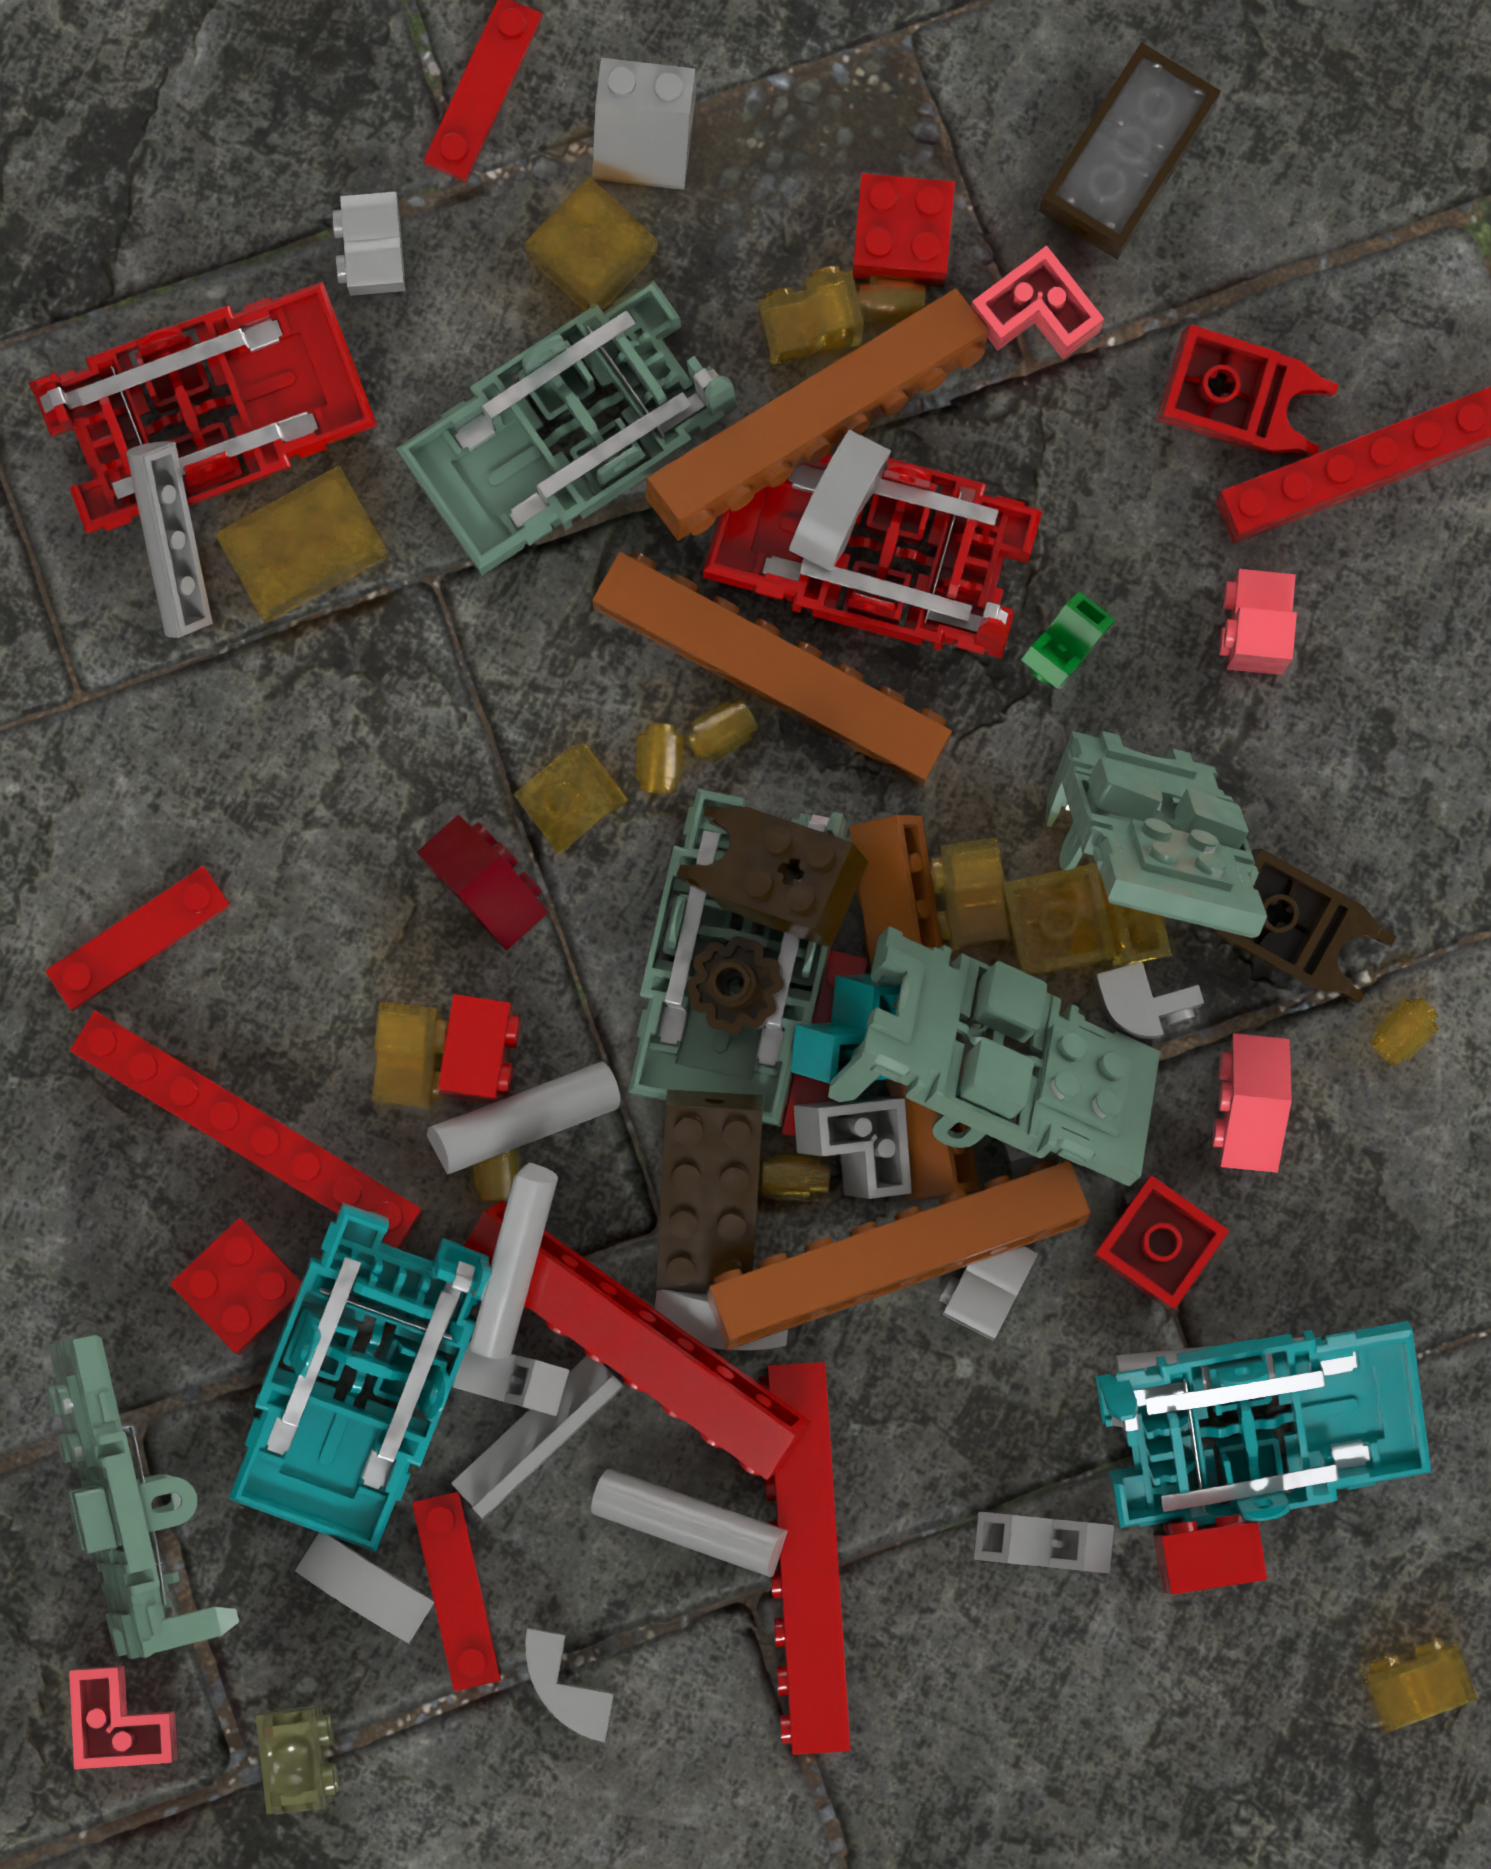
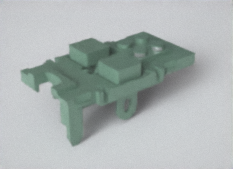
[828,926,1160,1186]

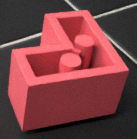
[971,246,1104,359]
[1219,569,1297,675]
[1212,1033,1292,1173]
[69,1666,178,1769]

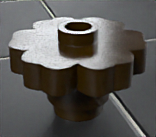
[686,936,786,1035]

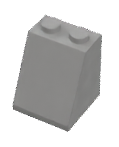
[592,58,695,190]

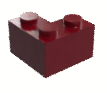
[416,814,549,951]

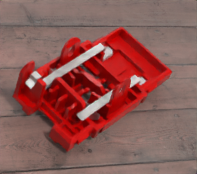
[29,281,378,535]
[703,445,1042,658]

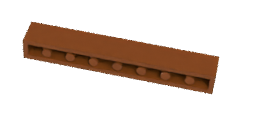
[646,288,989,541]
[592,551,952,786]
[850,815,980,1202]
[707,1159,1091,1350]

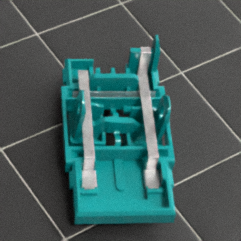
[229,1202,492,1552]
[1095,1321,1431,1528]

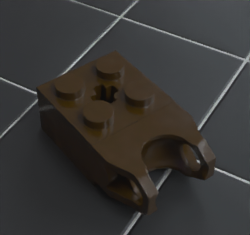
[676,806,869,948]
[1208,848,1397,1003]

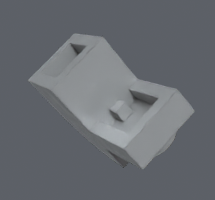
[1093,961,1204,1040]

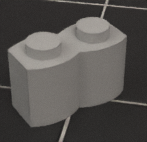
[332,192,406,296]
[939,1246,1038,1341]

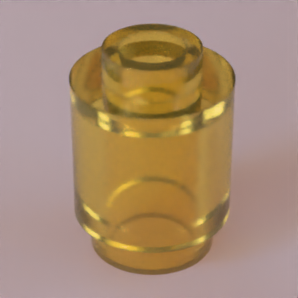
[857,275,926,324]
[685,698,759,764]
[635,724,684,794]
[1369,997,1439,1068]
[472,1147,521,1201]
[762,1153,830,1203]

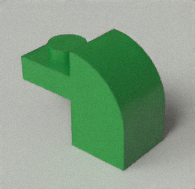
[1021,591,1116,689]

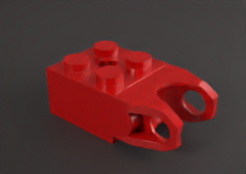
[1155,324,1339,457]

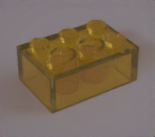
[215,465,388,625]

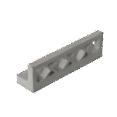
[451,1356,624,1519]

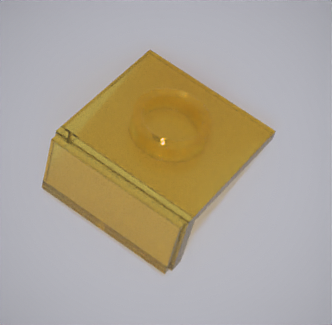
[514,743,629,854]

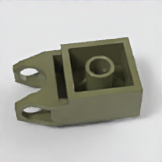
[256,1705,340,1815]

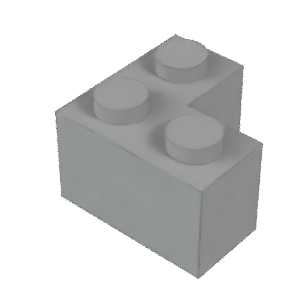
[793,1095,912,1199]

